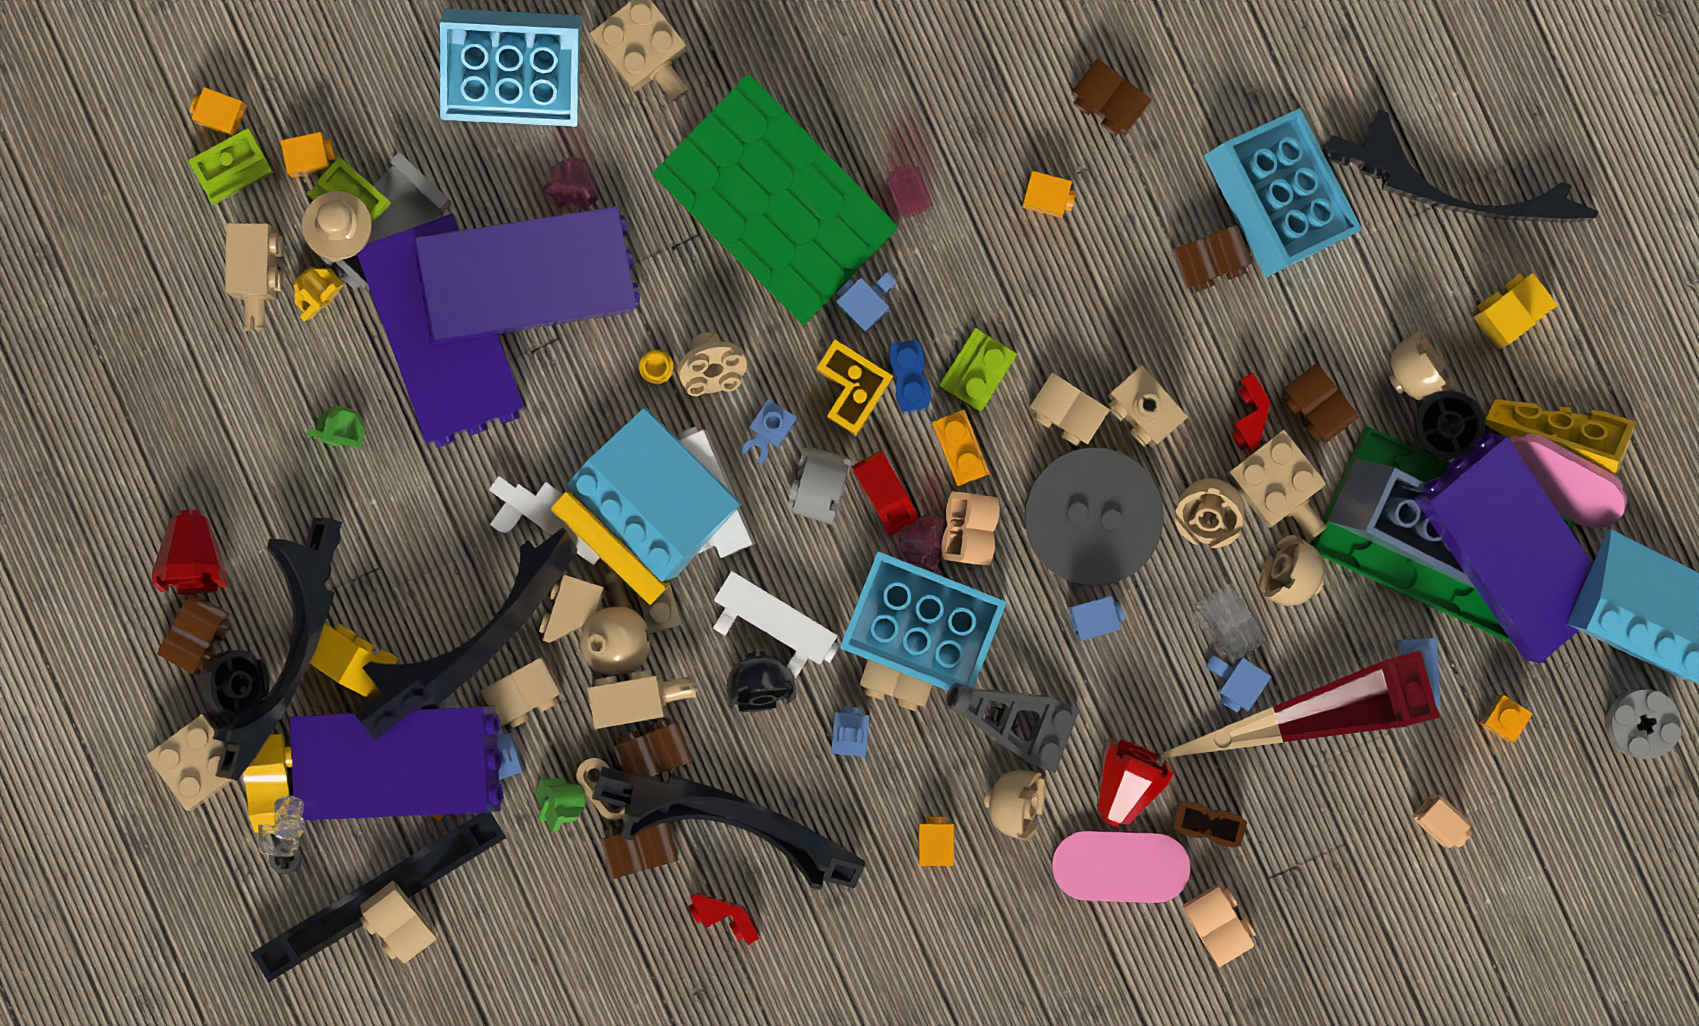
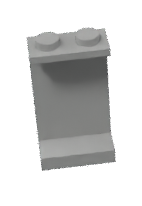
[317,152,452,292]

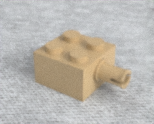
[589,0,689,102]
[225,223,284,331]
[1107,365,1188,448]
[1226,430,1328,540]
[587,670,697,729]
[146,714,233,811]

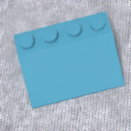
[440,9,582,126]
[1204,108,1362,278]
[566,408,742,582]
[1567,529,1699,683]
[840,552,1007,691]

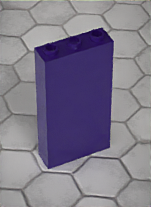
[410,206,640,345]
[357,213,526,448]
[1414,434,1593,664]
[290,706,504,821]

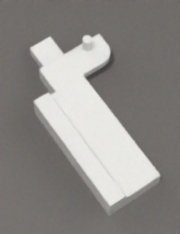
[489,476,600,565]

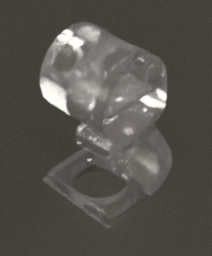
[258,796,305,857]

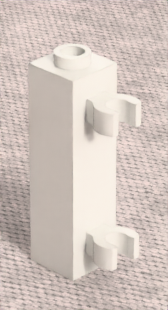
[678,427,756,558]
[713,571,840,679]

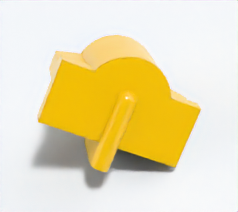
[293,267,345,322]

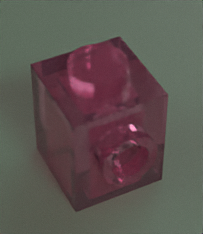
[886,164,933,221]

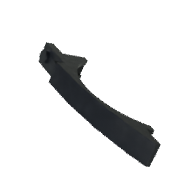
[1323,109,1599,223]
[213,517,342,781]
[354,527,578,741]
[592,766,865,890]
[251,812,506,983]

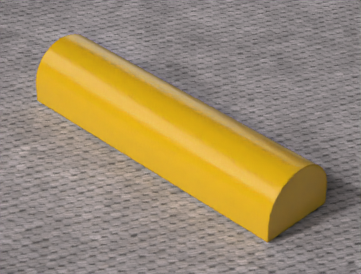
[550,490,670,605]

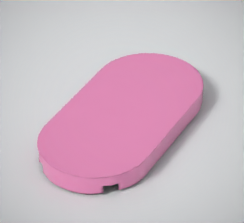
[1509,434,1627,528]
[1052,831,1190,903]

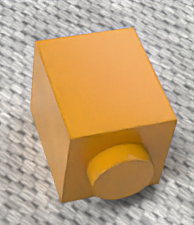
[190,87,247,136]
[280,132,336,178]
[1022,171,1076,218]
[1479,694,1533,743]
[918,816,954,866]

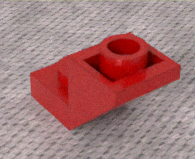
[1231,372,1271,454]
[851,450,919,537]
[688,892,760,945]

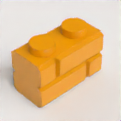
[932,410,990,488]

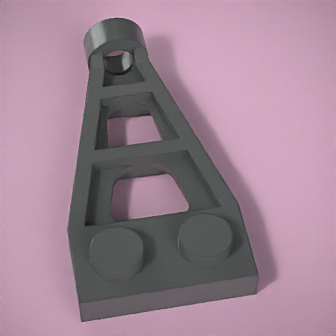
[945,683,1080,773]

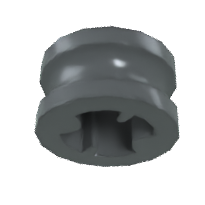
[269,843,302,874]

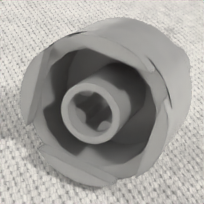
[787,447,852,525]
[1604,689,1682,759]

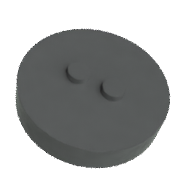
[1025,448,1164,586]

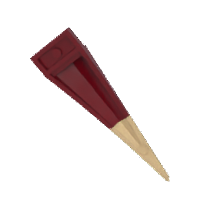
[1162,650,1440,758]

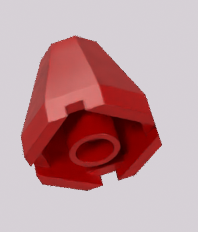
[152,509,228,595]
[1097,737,1174,827]

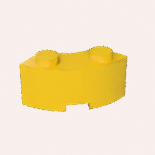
[243,734,296,833]

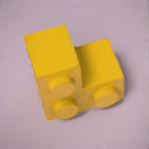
[1473,273,1558,350]
[816,339,893,437]
[309,624,399,700]

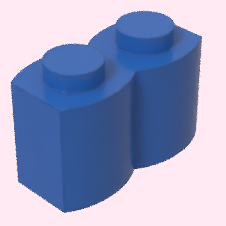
[889,340,931,414]

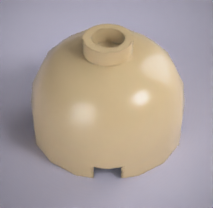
[1389,331,1455,401]
[1175,478,1245,548]
[1259,535,1325,606]
[580,606,650,675]
[985,770,1046,841]

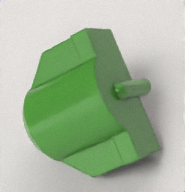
[307,405,366,449]
[535,778,586,832]

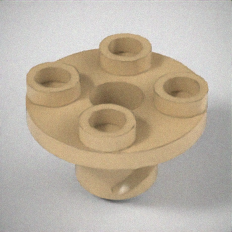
[302,191,373,262]
[678,332,747,396]

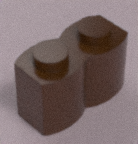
[1071,59,1152,136]
[1172,225,1252,293]
[1282,363,1359,444]
[157,594,231,674]
[613,718,693,778]
[1170,801,1247,847]
[600,822,679,879]

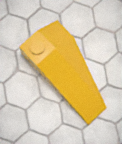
[1485,399,1636,477]

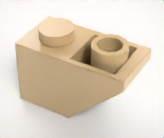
[539,575,606,643]

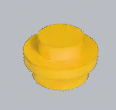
[639,350,674,384]

